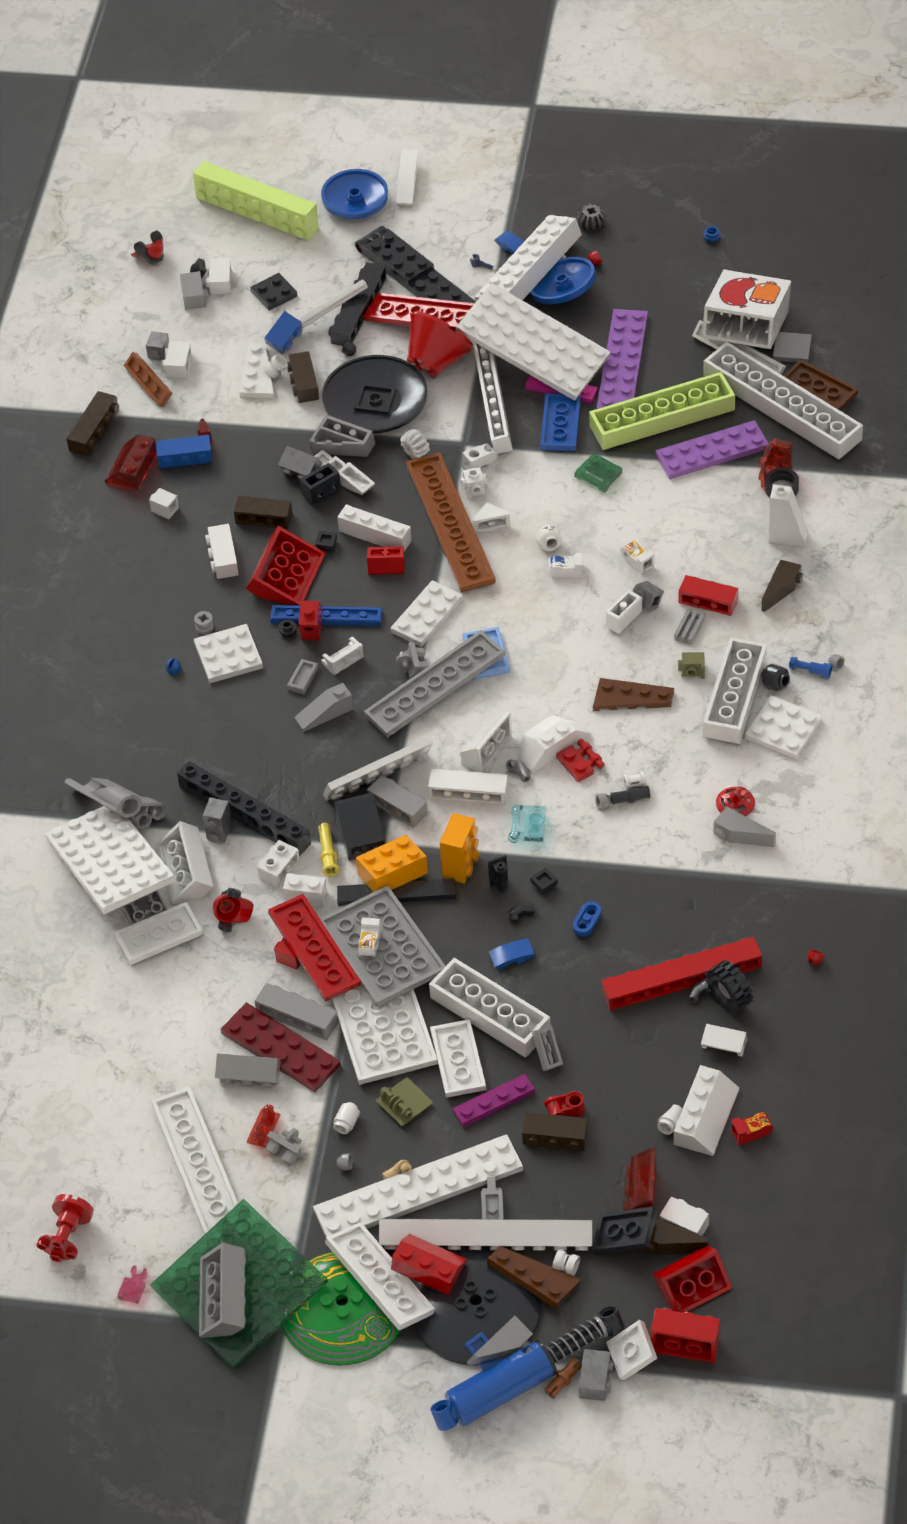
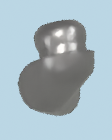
[506,759,531,782]
[688,978,711,1003]

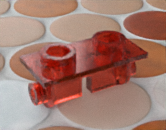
[246,1104,281,1148]

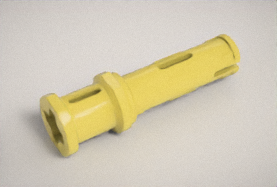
[318,823,340,877]

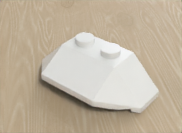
[519,715,591,774]

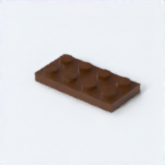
[784,359,858,411]

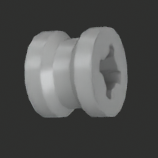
[194,611,214,635]

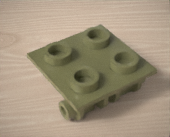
[375,1077,433,1126]

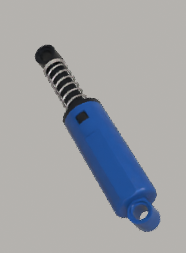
[430,1306,625,1431]

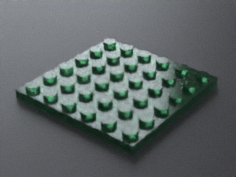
[150,1199,329,1370]

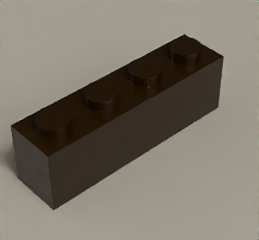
[66,391,119,456]

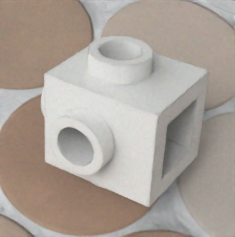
[460,467,487,498]

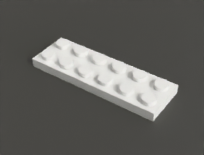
[323,736,433,801]
[325,1222,435,1330]

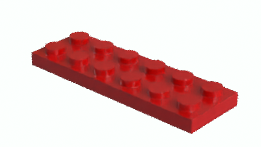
[268,894,361,1001]

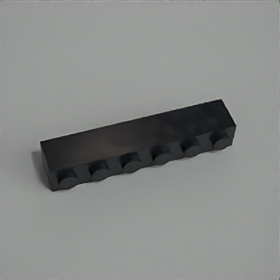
[328,262,387,346]

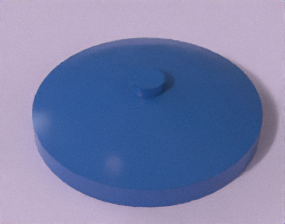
[321,169,388,220]
[530,257,596,304]

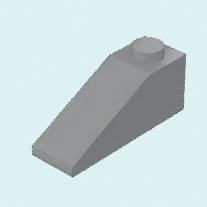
[294,683,353,732]
[714,807,776,847]
[467,1316,533,1366]

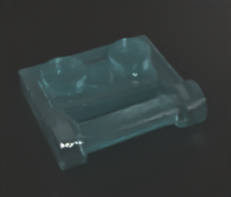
[508,805,546,843]

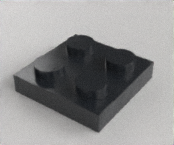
[250,273,298,311]

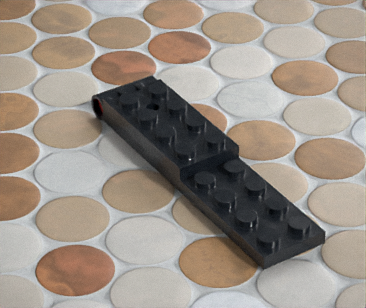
[355,226,476,303]

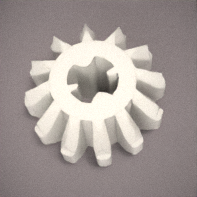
[400,429,430,459]

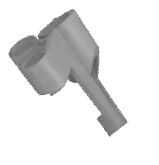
[64,778,166,830]

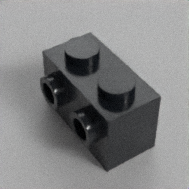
[300,462,341,504]

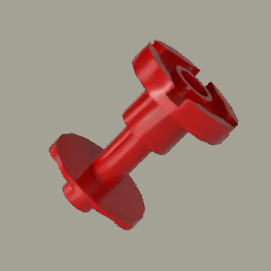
[36,1194,94,1262]

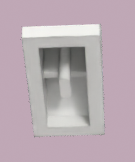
[473,502,510,533]

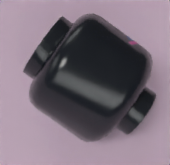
[761,664,790,691]

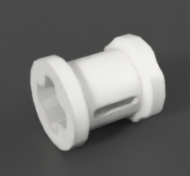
[623,771,646,789]

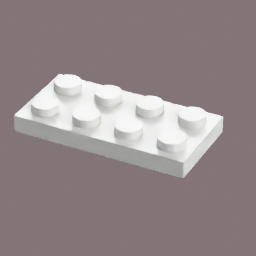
[391,580,463,647]
[114,902,203,965]
[430,1019,486,1098]

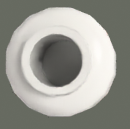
[536,524,562,551]

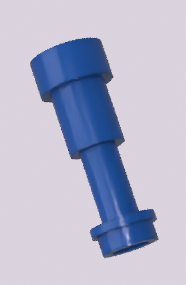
[789,657,833,679]

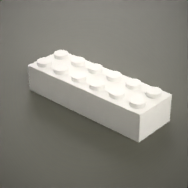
[703,637,767,744]
[429,958,550,1058]

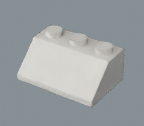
[460,710,512,772]

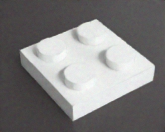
[606,1320,657,1380]

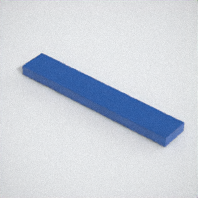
[270,605,382,626]

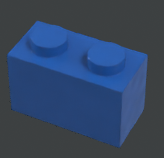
[264,311,303,355]

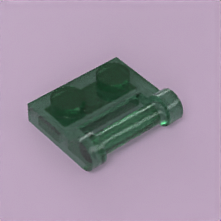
[574,453,622,493]

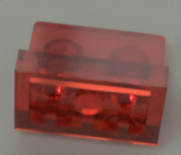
[758,438,793,488]

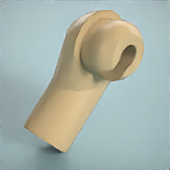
[381,1160,412,1180]

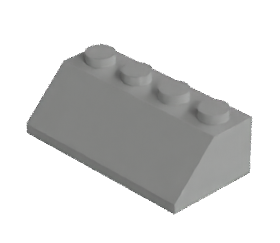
[199,1243,246,1338]

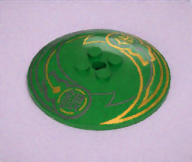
[279,1252,402,1366]

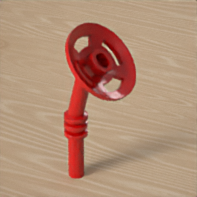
[716,786,755,816]

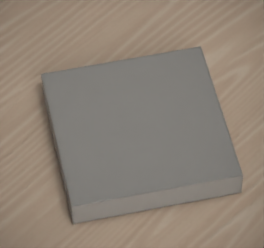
[773,332,812,363]

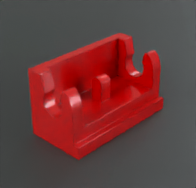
[367,546,405,574]

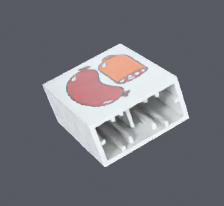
[702,270,791,349]

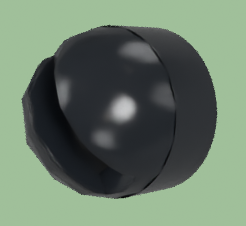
[342,341,356,356]

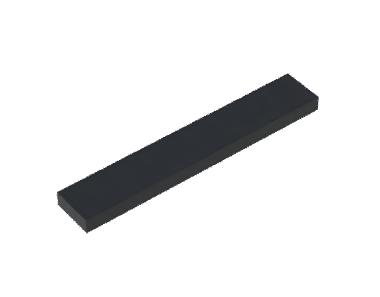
[337,878,456,906]

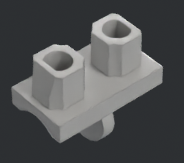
[396,641,428,679]
[266,1128,306,1166]

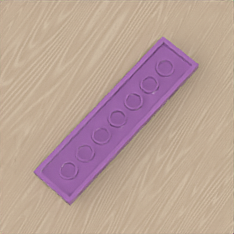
[597,309,648,409]

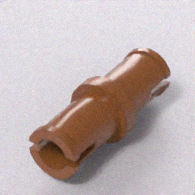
[544,1357,582,1399]

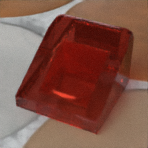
[197,418,212,444]

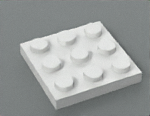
[194,624,263,683]
[745,695,822,760]

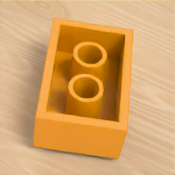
[439,813,480,884]
[356,835,428,892]

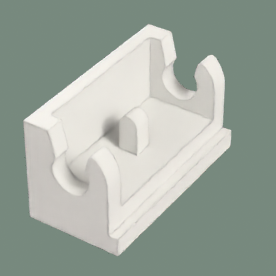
[321,637,364,675]
[701,1024,747,1057]

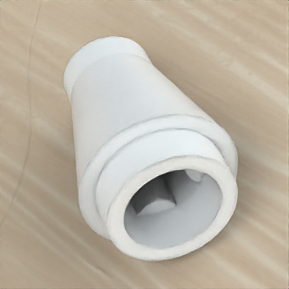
[657,1105,682,1135]

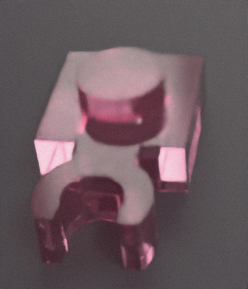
[117,1265,148,1304]

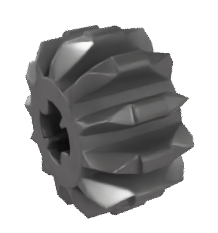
[577,204,606,231]

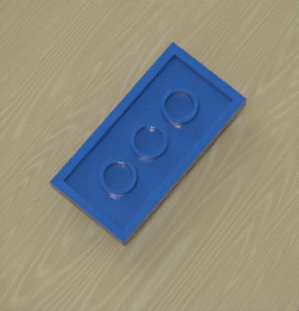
[540,394,581,451]

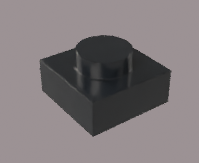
[190,258,207,278]
[315,531,337,551]
[530,867,558,894]

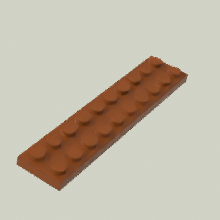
[406,452,496,592]

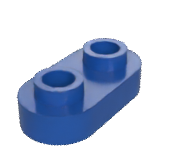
[573,901,601,937]

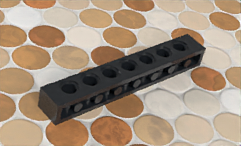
[177,761,311,856]

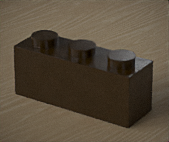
[287,351,319,403]
[234,496,293,529]
[522,1112,588,1151]

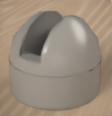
[828,654,845,671]
[595,793,611,809]
[336,1154,353,1170]

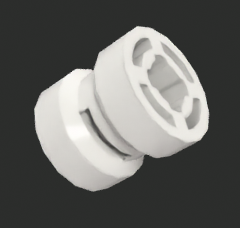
[264,354,288,378]
[552,1249,580,1276]

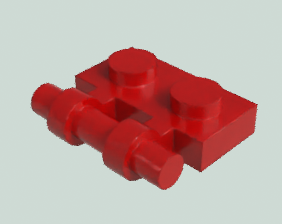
[556,739,605,783]

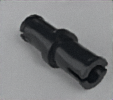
[610,786,651,805]

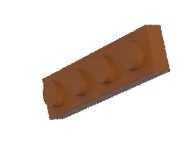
[123,352,173,407]

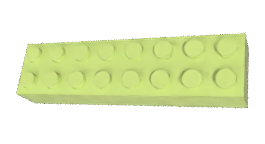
[193,161,319,241]
[589,372,735,450]

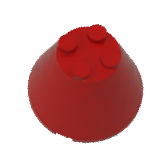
[406,311,474,378]

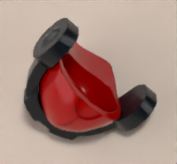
[131,230,164,265]
[213,888,254,932]

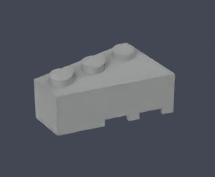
[309,415,375,457]

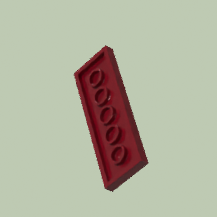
[221,1002,341,1093]

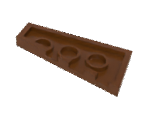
[593,678,674,711]
[487,1246,581,1309]

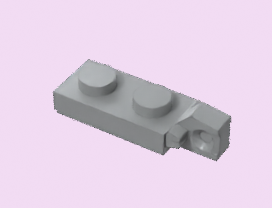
[481,1177,504,1220]

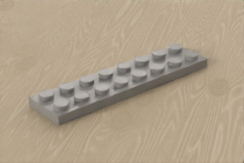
[364,630,505,737]

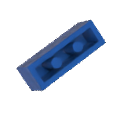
[156,435,212,469]

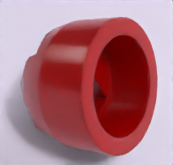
[588,250,602,266]
[807,949,824,966]

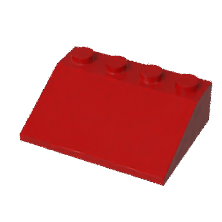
[246,526,326,606]

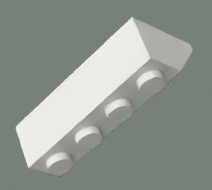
[156,821,214,905]
[674,1065,739,1156]

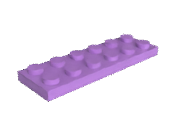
[656,420,769,479]

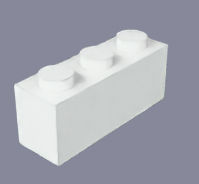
[205,524,239,579]

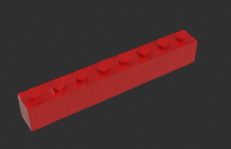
[601,937,762,1011]

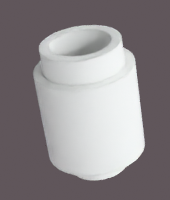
[333,1102,360,1134]

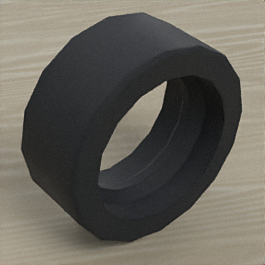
[765,467,799,497]

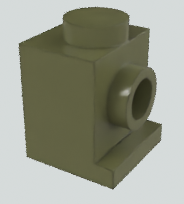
[678,652,705,679]

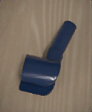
[470,254,494,270]

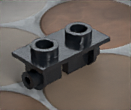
[488,855,508,892]

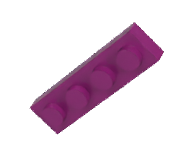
[453,1074,535,1128]

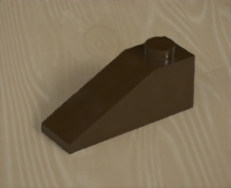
[761,559,804,612]
[643,1218,709,1255]

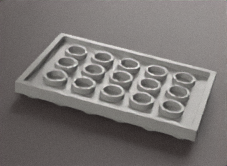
[320,885,446,1007]

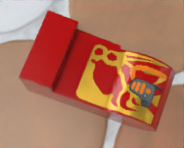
[731,1112,774,1146]

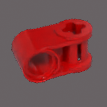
[544,1091,585,1117]

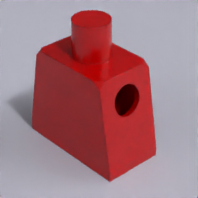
[299,601,323,640]

